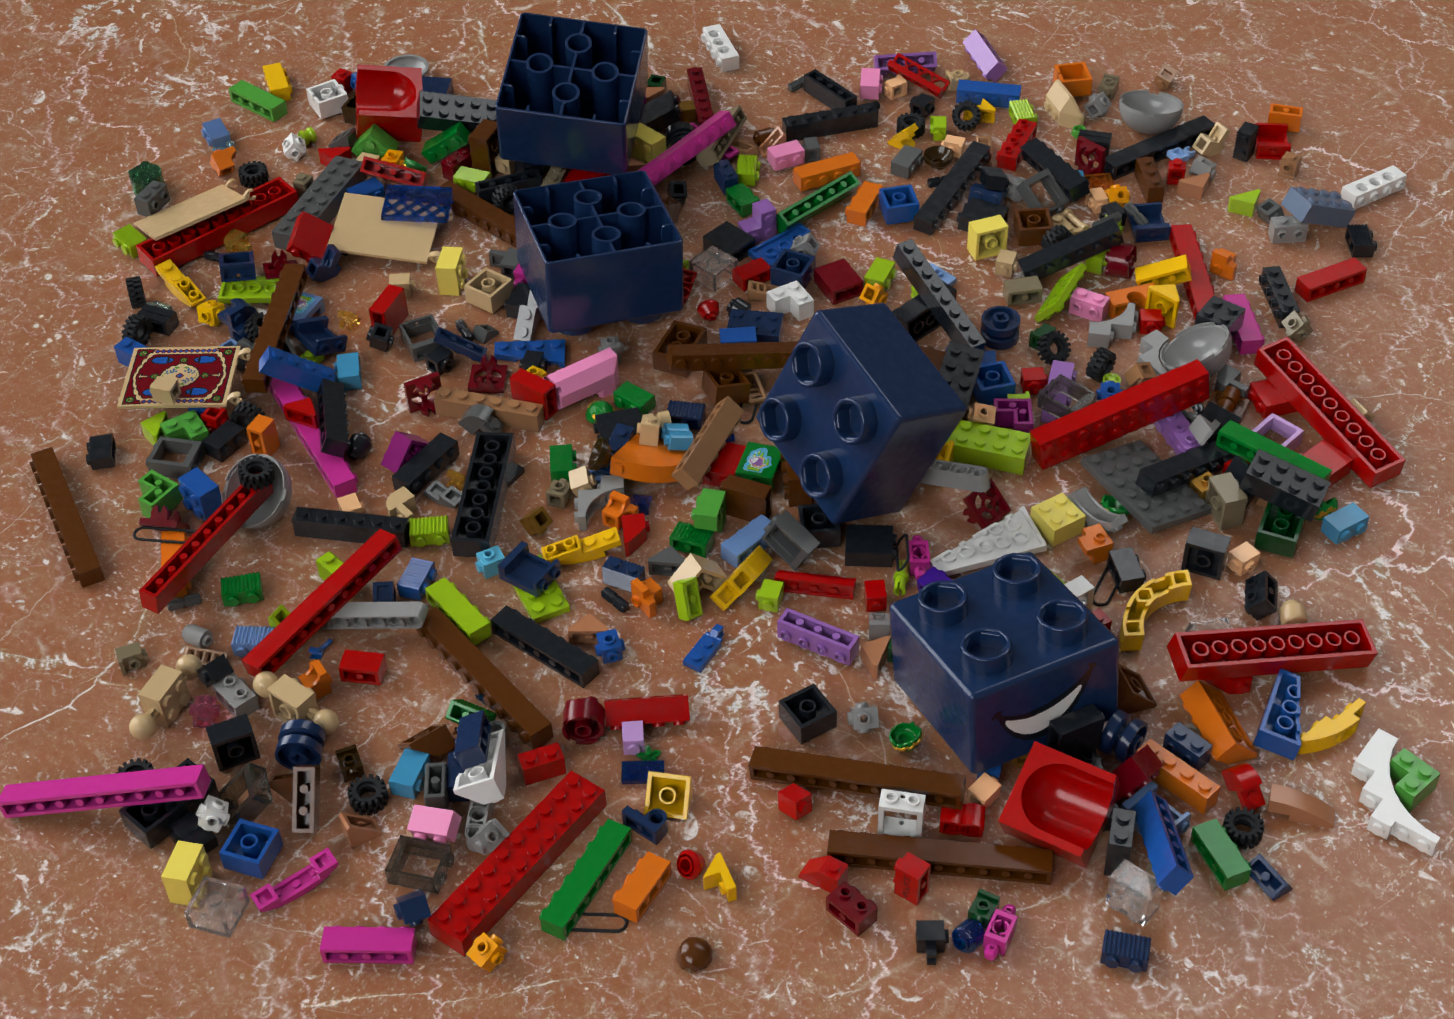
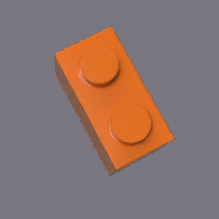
[1267,103,1303,133]
[246,414,280,456]

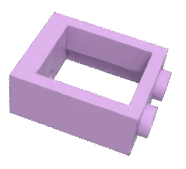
[1252,413,1304,450]

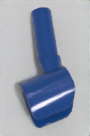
[309,639,333,660]

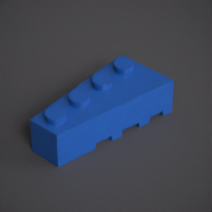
[1253,668,1301,761]

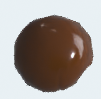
[676,937,713,972]

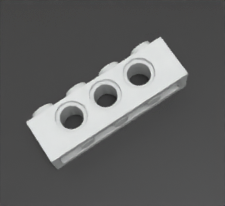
[701,24,740,72]
[1341,165,1407,209]

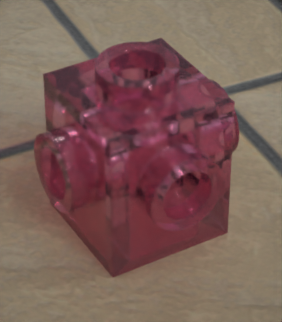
[189,694,220,728]

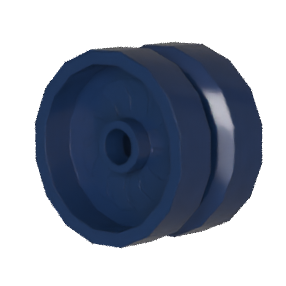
[980,306,1020,350]
[1098,709,1148,763]
[274,719,326,770]

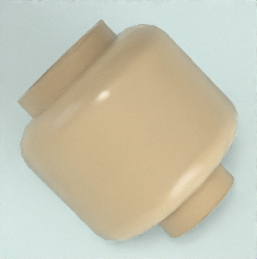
[1278,600,1308,625]

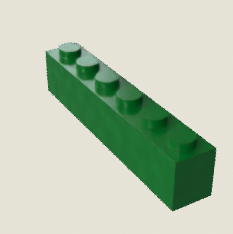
[776,171,861,233]
[1215,420,1332,481]
[539,819,632,941]

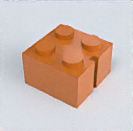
[1053,62,1093,97]

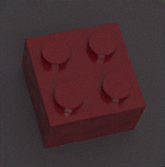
[1111,744,1164,802]

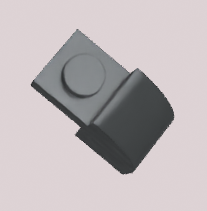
[489,247,519,279]
[1215,364,1250,399]
[458,404,504,435]

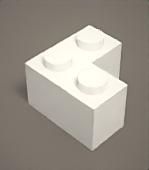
[766,280,814,321]

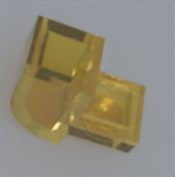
[224,229,253,253]

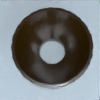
[924,145,953,170]
[588,437,613,471]

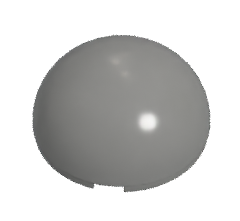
[1119,90,1184,135]
[1160,322,1232,377]
[221,453,293,529]

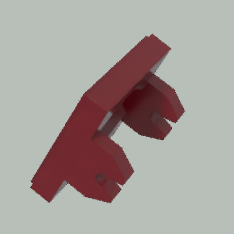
[1074,136,1107,178]
[262,250,298,280]
[468,355,508,393]
[403,372,442,417]
[963,478,1011,530]
[139,505,190,533]

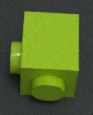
[755,579,784,613]

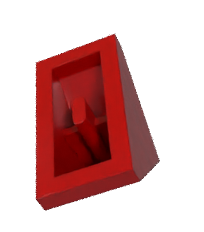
[318,146,352,167]
[283,397,319,429]

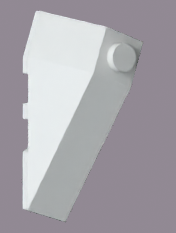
[453,729,506,805]

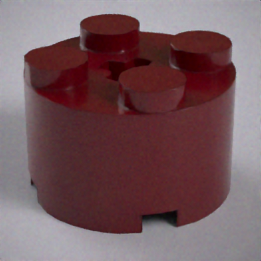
[1105,243,1137,279]
[562,696,605,745]

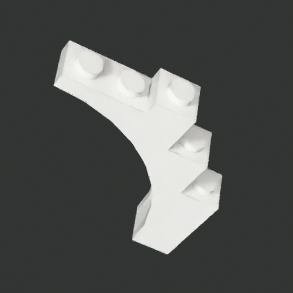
[1351,728,1440,856]

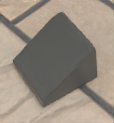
[473,324,499,344]

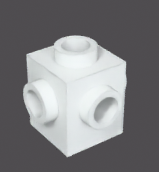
[282,132,306,161]
[196,795,230,833]

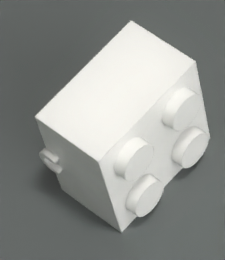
[306,79,348,119]

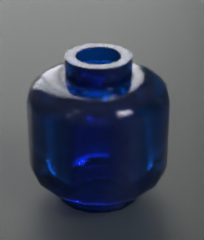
[952,919,985,953]

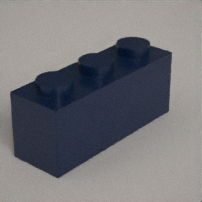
[453,710,492,770]

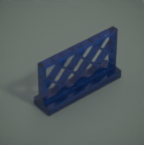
[381,184,454,223]

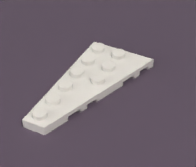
[930,506,1047,576]

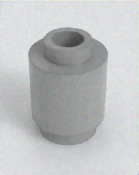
[182,624,213,649]

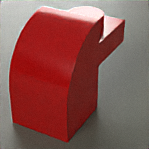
[1221,763,1266,811]

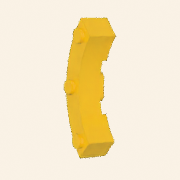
[1119,570,1192,651]

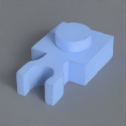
[1166,146,1196,162]

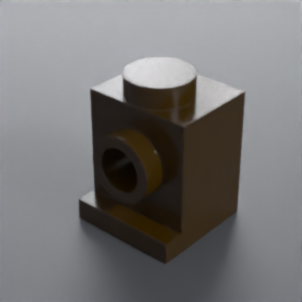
[335,744,365,782]

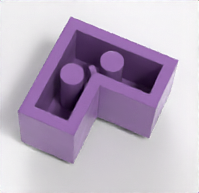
[737,199,777,243]

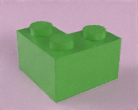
[351,123,399,159]
[160,410,209,450]
[138,469,183,518]
[691,488,726,532]
[1390,748,1441,812]

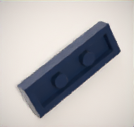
[433,327,487,363]
[596,423,635,475]

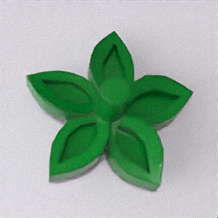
[636,744,661,768]

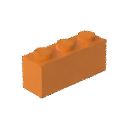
[845,181,883,227]
[612,851,672,923]

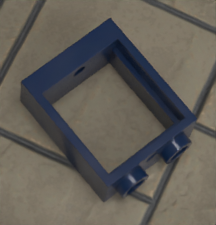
[219,251,256,282]

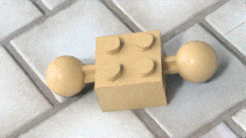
[129,654,203,740]
[253,671,339,736]

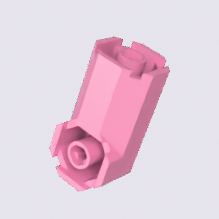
[543,347,619,410]

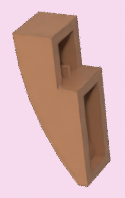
[1267,783,1335,829]

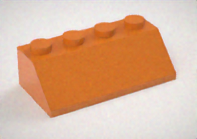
[1180,680,1259,765]

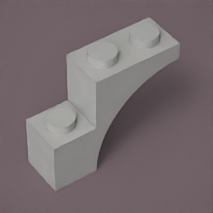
[513,290,542,341]
[1087,303,1138,349]
[1137,329,1169,376]
[574,475,625,531]
[1067,487,1128,534]

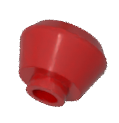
[697,299,719,322]
[676,849,705,880]

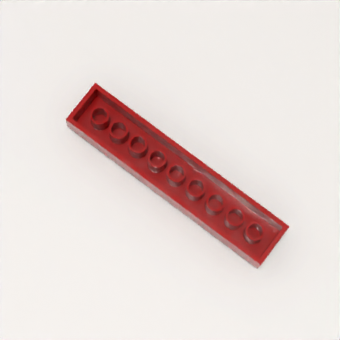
[136,176,299,277]
[1254,336,1406,488]
[1029,359,1209,470]
[1167,619,1378,682]
[427,770,607,957]

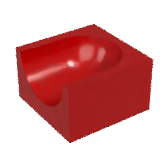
[355,64,423,142]
[998,741,1122,868]

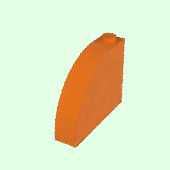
[610,434,686,483]

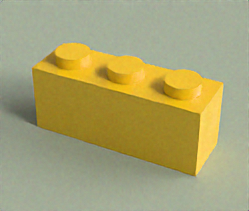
[262,62,293,101]
[1135,254,1192,286]

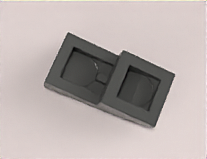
[424,480,462,509]

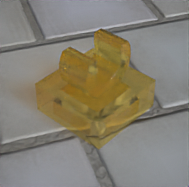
[337,310,361,331]
[446,469,466,491]

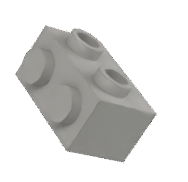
[1268,216,1309,244]
[213,672,260,717]

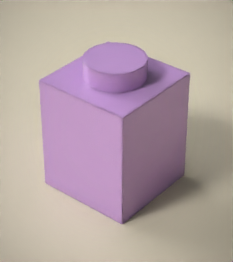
[622,720,645,755]

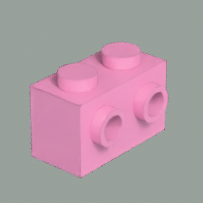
[860,68,883,100]
[767,140,805,171]
[1069,287,1110,322]
[407,804,462,844]

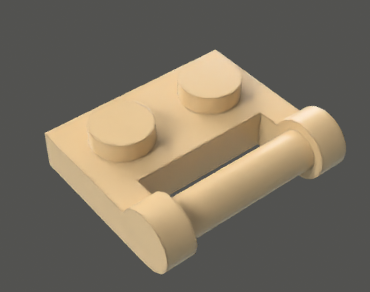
[1051,208,1090,235]

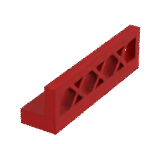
[887,53,950,99]
[775,570,856,600]

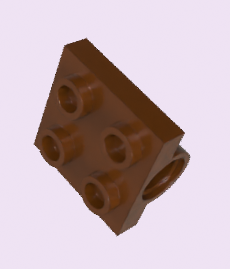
[1203,386,1250,418]

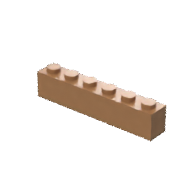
[434,387,545,433]
[671,396,744,491]

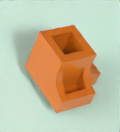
[210,146,236,177]
[1209,248,1238,281]
[602,490,639,531]
[1077,523,1114,564]
[631,577,663,619]
[298,659,333,700]

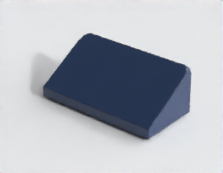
[1249,853,1293,901]

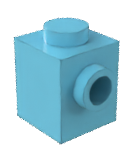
[475,545,505,579]

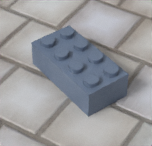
[1281,186,1356,228]

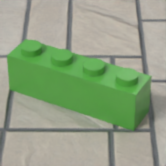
[228,80,288,122]

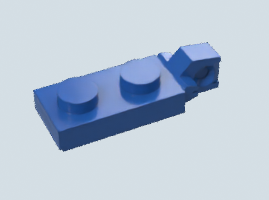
[683,624,724,673]

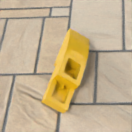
[155,259,206,307]
[541,527,622,565]
[709,545,773,611]
[1298,698,1366,754]

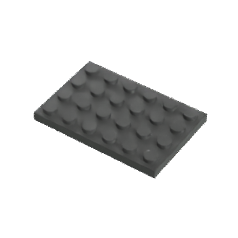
[1080,440,1212,533]

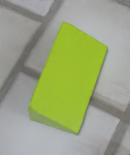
[673,577,703,621]

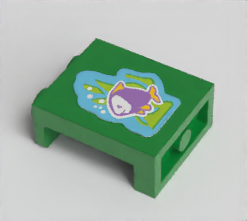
[735,441,784,491]

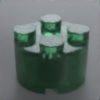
[128,161,165,196]

